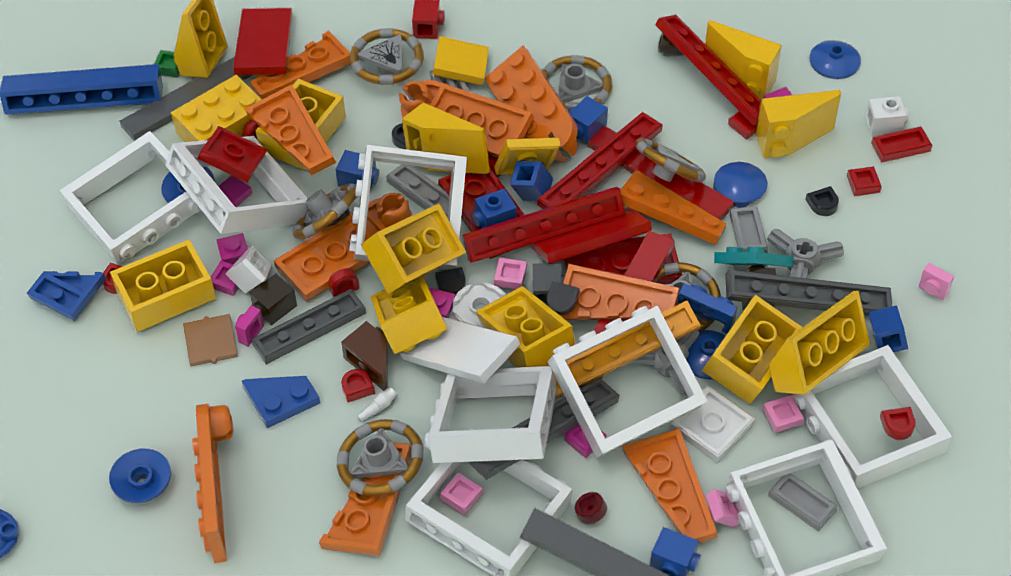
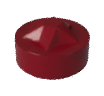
[574,492,607,524]

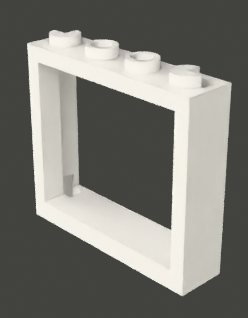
[60,131,201,265]
[165,136,308,234]
[349,145,467,270]
[548,306,708,458]
[792,345,952,489]
[425,366,557,463]
[406,428,572,576]
[725,439,887,576]

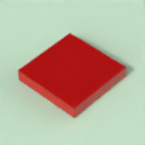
[197,126,267,183]

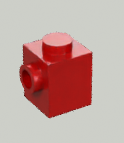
[412,0,445,39]

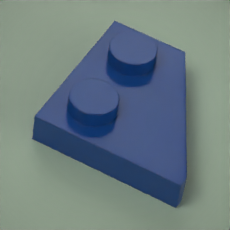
[678,283,737,334]

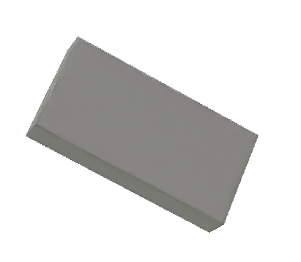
[729,206,768,253]
[768,473,838,532]

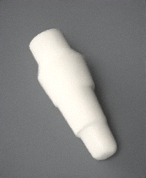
[358,387,398,422]

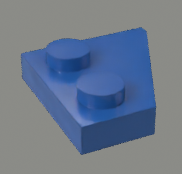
[27,271,106,321]
[242,376,320,428]

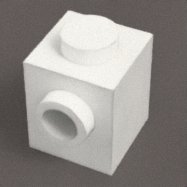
[865,96,909,136]

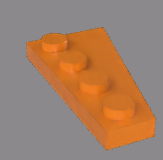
[250,30,350,99]
[244,84,336,175]
[620,170,727,245]
[559,264,680,320]
[622,428,718,544]

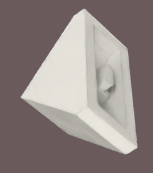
[225,245,272,293]

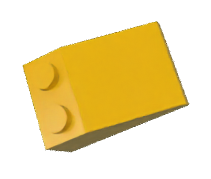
[174,0,228,78]
[705,20,782,100]
[756,90,842,158]
[361,203,466,294]
[370,277,447,354]
[476,286,575,368]

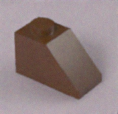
[341,321,389,391]

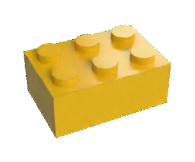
[171,75,262,142]
[256,79,346,170]
[110,239,216,332]
[701,295,803,404]

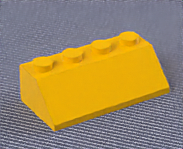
[769,291,870,395]

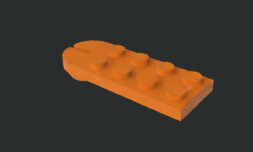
[484,45,578,163]
[399,80,534,158]
[274,192,413,302]
[192,403,233,563]

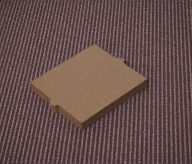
[183,314,238,366]

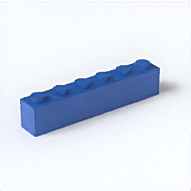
[0,64,163,115]

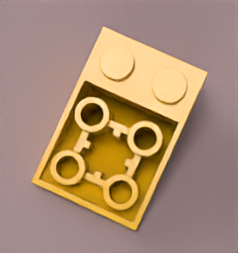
[402,103,490,174]

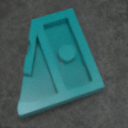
[714,247,793,267]

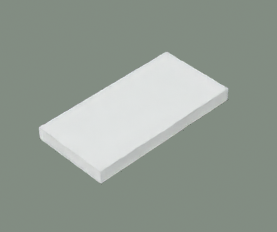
[399,317,520,384]

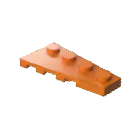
[319,442,411,556]

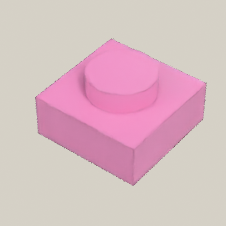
[494,257,527,290]
[918,263,954,300]
[763,395,804,433]
[440,472,483,515]
[705,489,740,527]

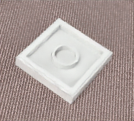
[670,386,755,463]

